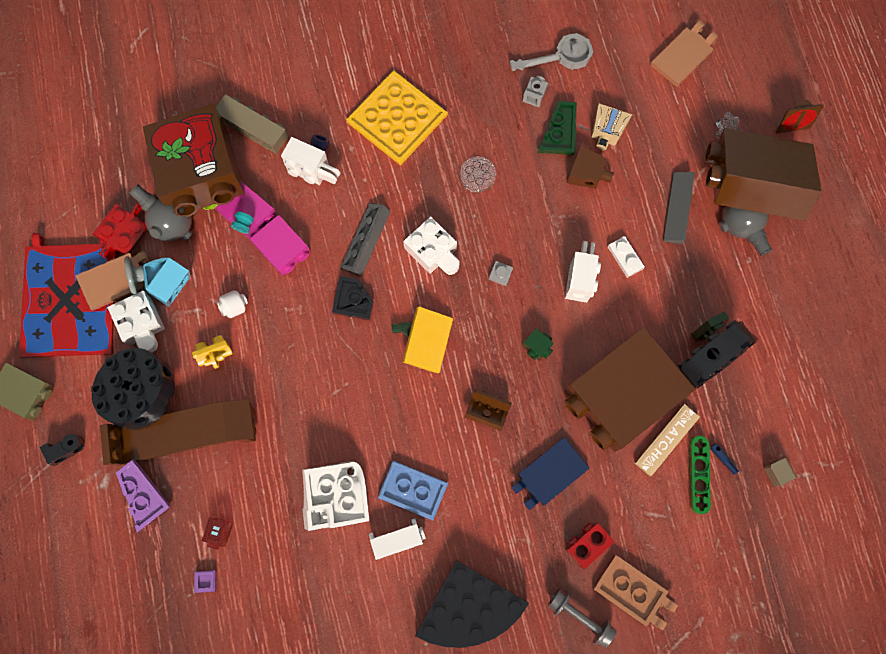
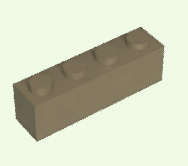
[216,95,289,154]

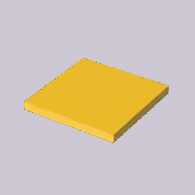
[346,70,448,166]

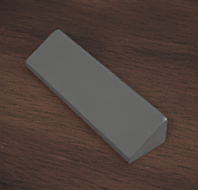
[663,172,695,245]
[340,203,390,276]

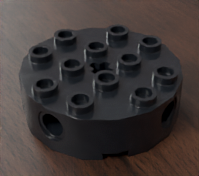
[678,320,758,389]
[91,348,175,430]

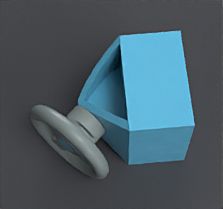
[124,256,191,307]

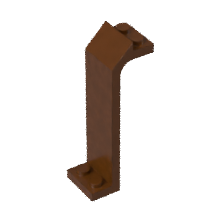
[100,399,257,466]

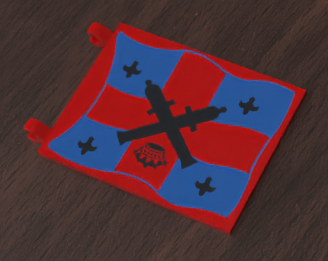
[19,233,116,358]

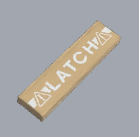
[635,404,700,476]

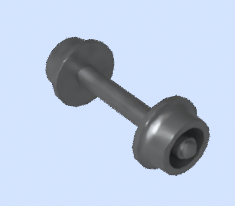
[548,588,617,648]

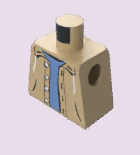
[591,103,632,150]

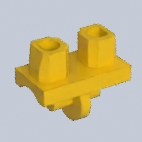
[192,335,233,369]

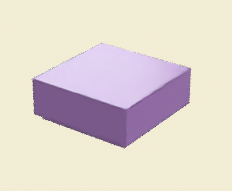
[194,570,217,593]

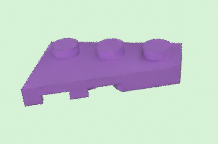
[116,459,171,532]

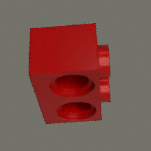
[565,522,615,569]

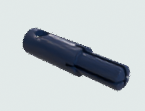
[710,443,739,475]

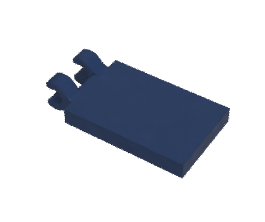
[511,437,590,510]

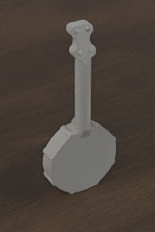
[510,33,593,71]

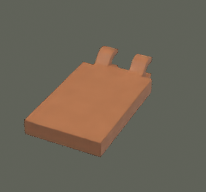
[650,20,719,87]
[75,251,149,311]
[594,555,678,630]

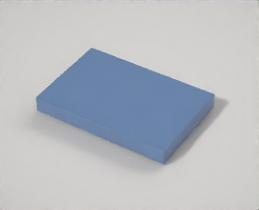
[378,461,448,520]

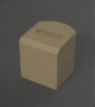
[764,457,797,487]

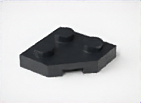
[332,276,374,320]

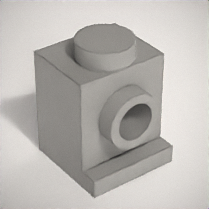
[523,76,548,107]

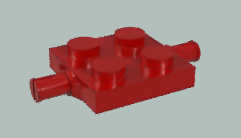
[93,203,147,258]

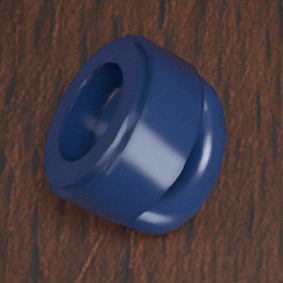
[310,134,329,151]

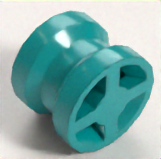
[231,212,254,234]

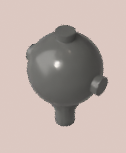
[129,184,192,242]
[719,206,773,256]

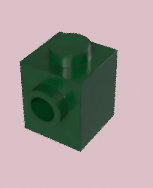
[522,328,554,361]

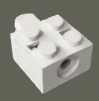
[281,137,340,185]
[403,217,460,275]
[565,241,601,302]
[108,291,165,353]

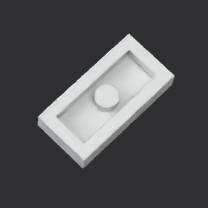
[608,236,644,278]

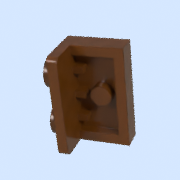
[465,389,512,431]

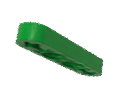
[689,436,711,515]

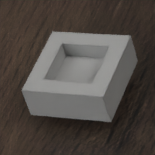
[489,261,513,286]

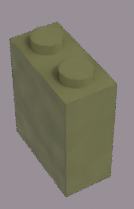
[0,363,54,421]

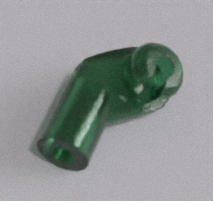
[391,322,412,338]

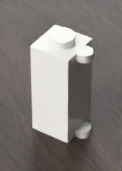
[369,518,426,560]

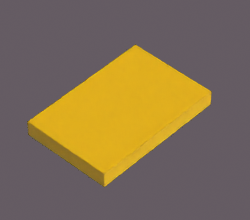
[402,307,453,373]

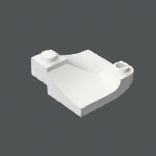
[302,461,369,531]

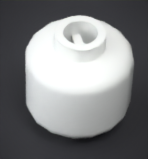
[217,290,248,318]

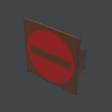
[776,100,824,134]

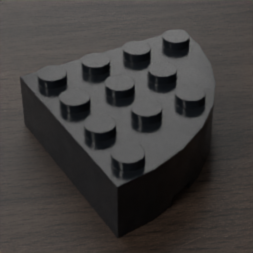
[415,560,529,648]

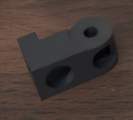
[40,434,85,466]

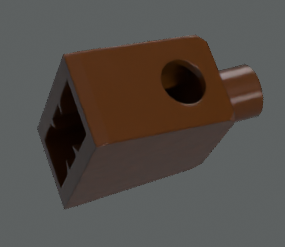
[567,145,614,188]

